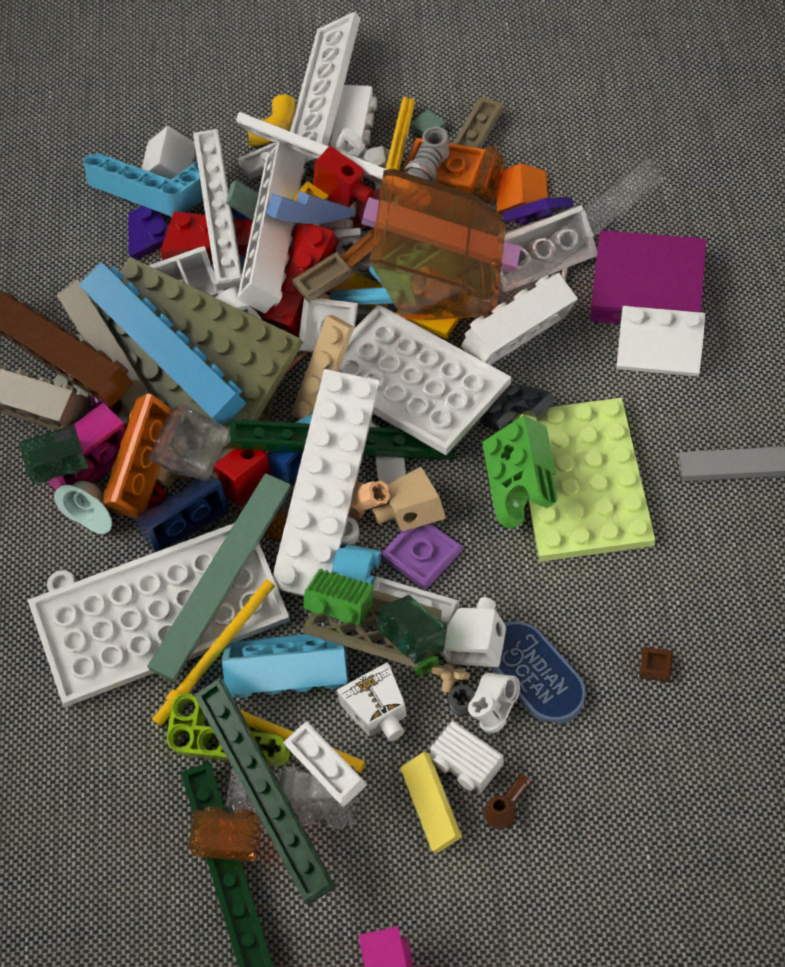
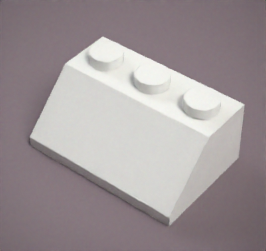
[616,306,705,377]

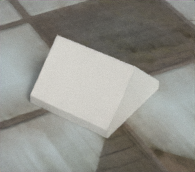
[142,126,196,179]

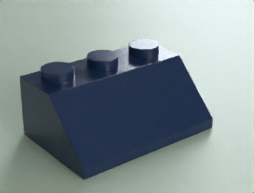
[135,475,230,553]

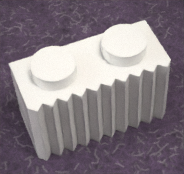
[430,721,504,793]

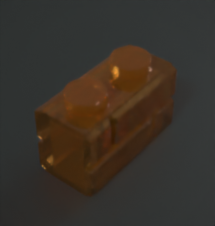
[189,807,262,862]

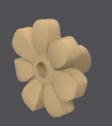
[431,664,470,693]

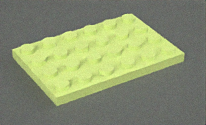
[512,398,655,562]

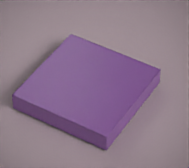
[381,524,463,591]

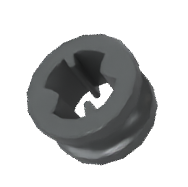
[448,685,475,716]

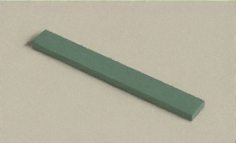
[147,473,291,683]

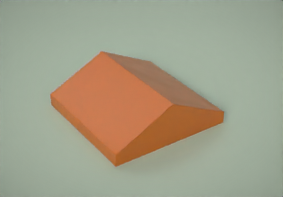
[495,163,548,215]

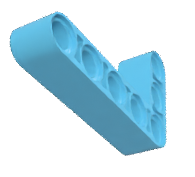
[84,154,203,216]

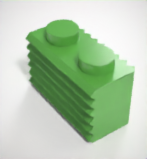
[303,568,374,626]

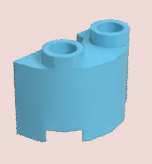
[332,543,381,584]

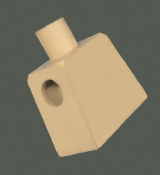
[372,467,446,531]

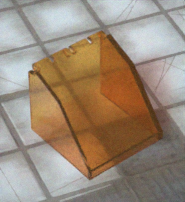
[370,169,506,321]

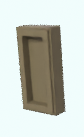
[293,252,353,303]

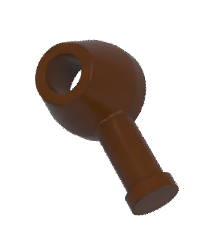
[484,774,532,829]

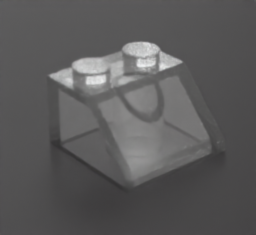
[148,403,229,480]

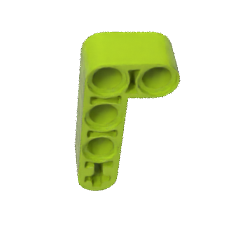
[167,693,290,767]

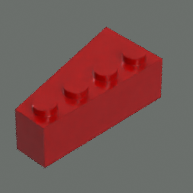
[160,211,253,264]

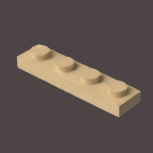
[291,315,354,420]

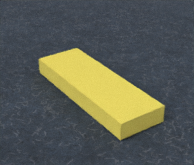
[400,752,462,853]

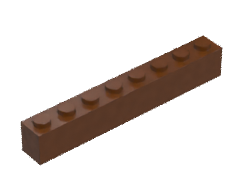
[0,291,133,408]

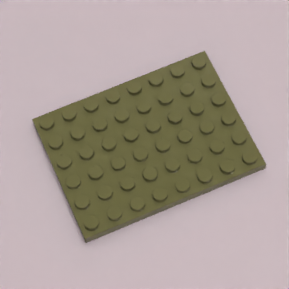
[53,257,304,479]

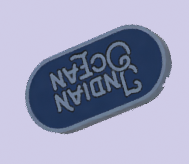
[491,621,585,724]

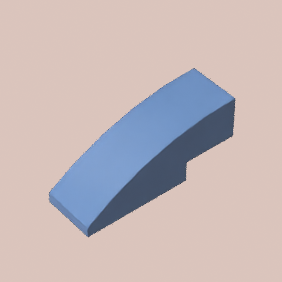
[266,191,355,224]

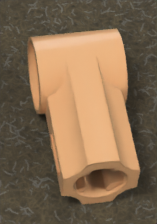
[348,480,390,520]

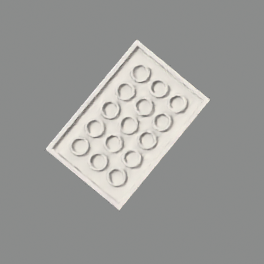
[338,304,511,455]

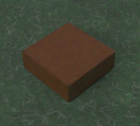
[639,647,673,683]

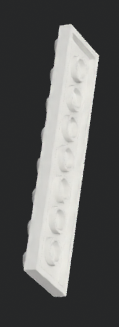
[290,12,361,163]
[273,369,380,597]

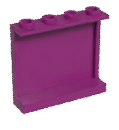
[590,230,706,324]

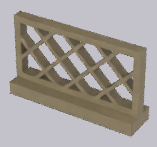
[303,590,442,668]

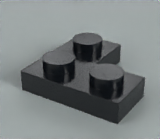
[480,383,556,431]

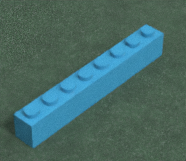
[79,262,246,427]

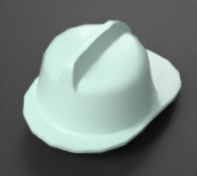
[54,481,112,534]

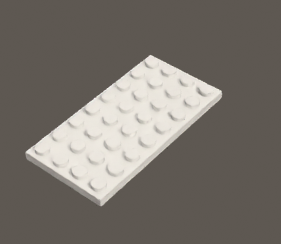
[28,523,290,707]

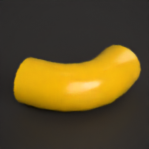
[248,95,296,147]

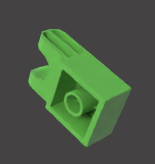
[482,415,557,529]

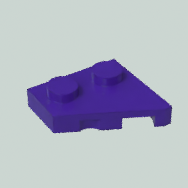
[503,197,574,226]
[128,206,168,260]

